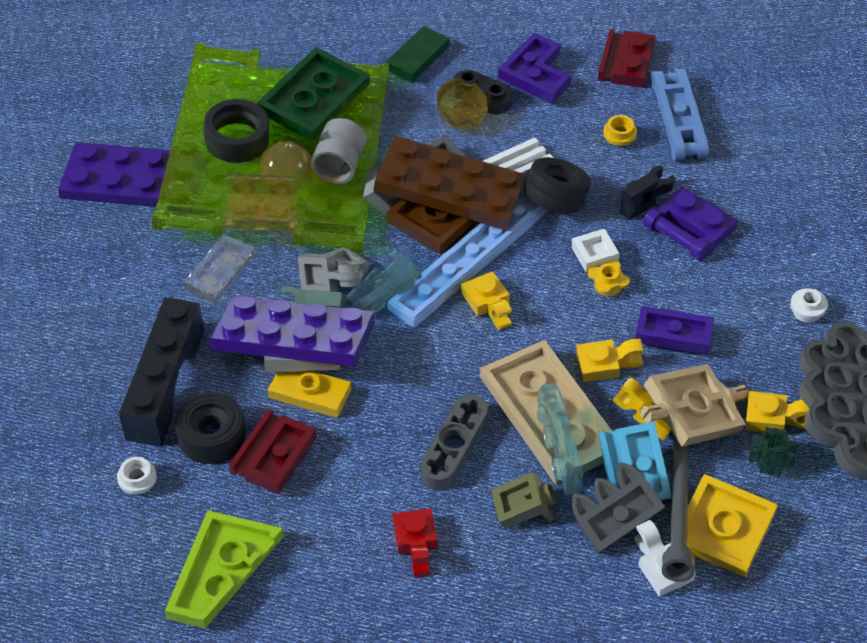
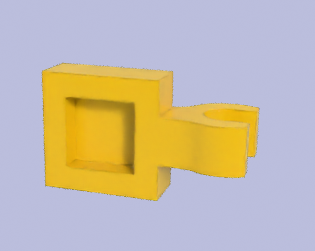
[461,271,512,330]
[576,339,644,383]
[613,378,671,441]
[745,391,809,434]

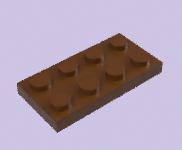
[373,135,526,230]

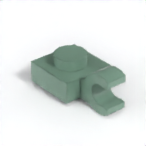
[282,286,347,308]

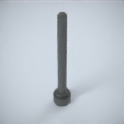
[662,436,695,582]

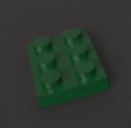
[257,47,370,141]

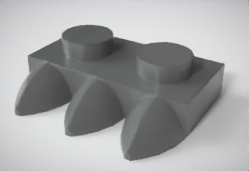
[572,462,665,554]

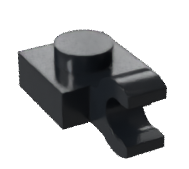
[620,165,676,220]

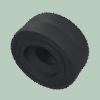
[524,157,591,213]
[175,392,246,464]

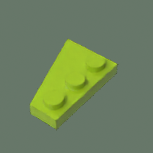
[165,510,284,628]

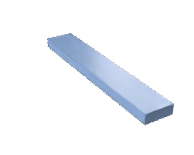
[387,185,550,328]

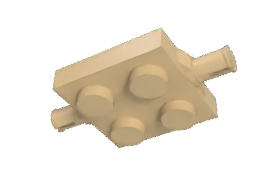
[641,364,749,447]

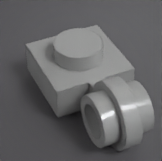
[298,253,364,292]

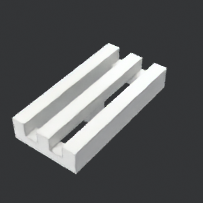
[483,137,553,179]

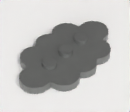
[799,322,867,480]

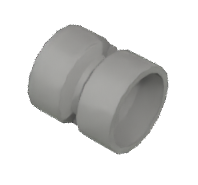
[311,118,367,184]

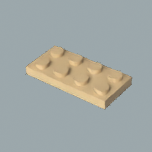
[480,340,612,486]

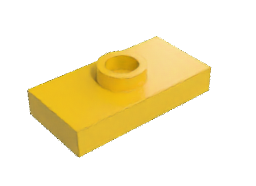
[267,371,352,418]

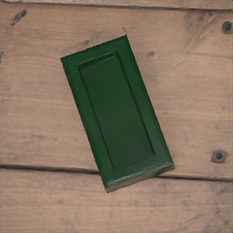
[386,26,450,83]

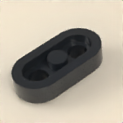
[452,70,512,115]

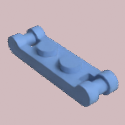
[651,68,709,161]

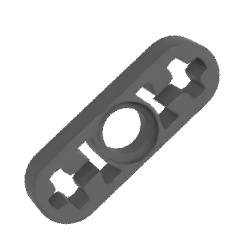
[421,395,488,491]

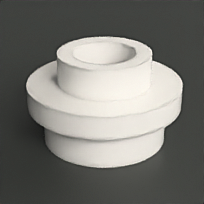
[790,288,828,323]
[117,457,157,495]

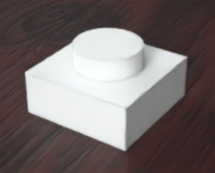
[572,229,619,272]

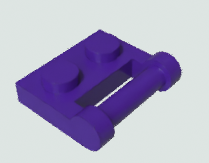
[643,186,737,261]

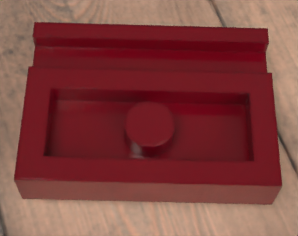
[598,29,656,88]
[229,409,317,495]

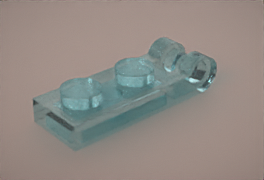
[537,384,583,495]

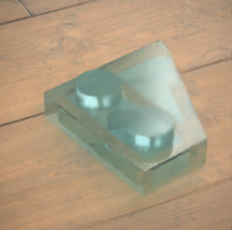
[346,249,422,313]

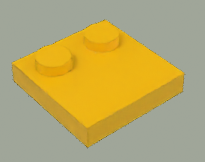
[687,474,778,578]

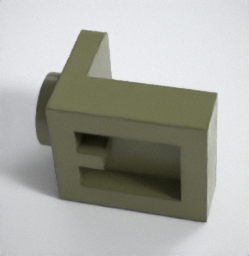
[491,472,558,529]

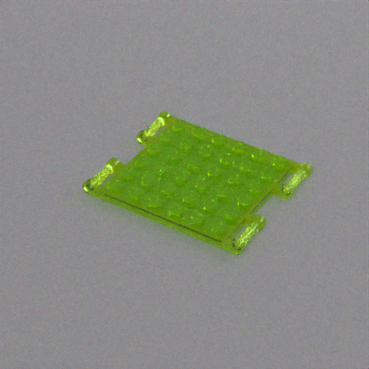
[152,42,390,254]

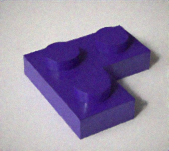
[498,32,571,104]

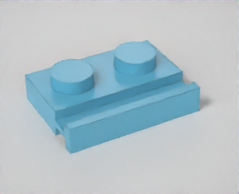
[598,421,672,502]

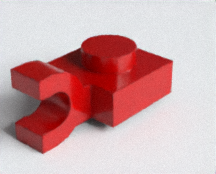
[392,508,438,578]

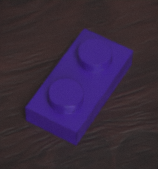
[635,306,714,355]

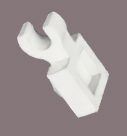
[634,520,696,597]

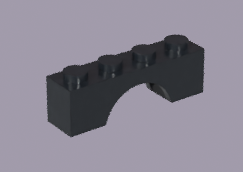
[119,297,205,447]

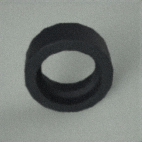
[204,99,269,163]

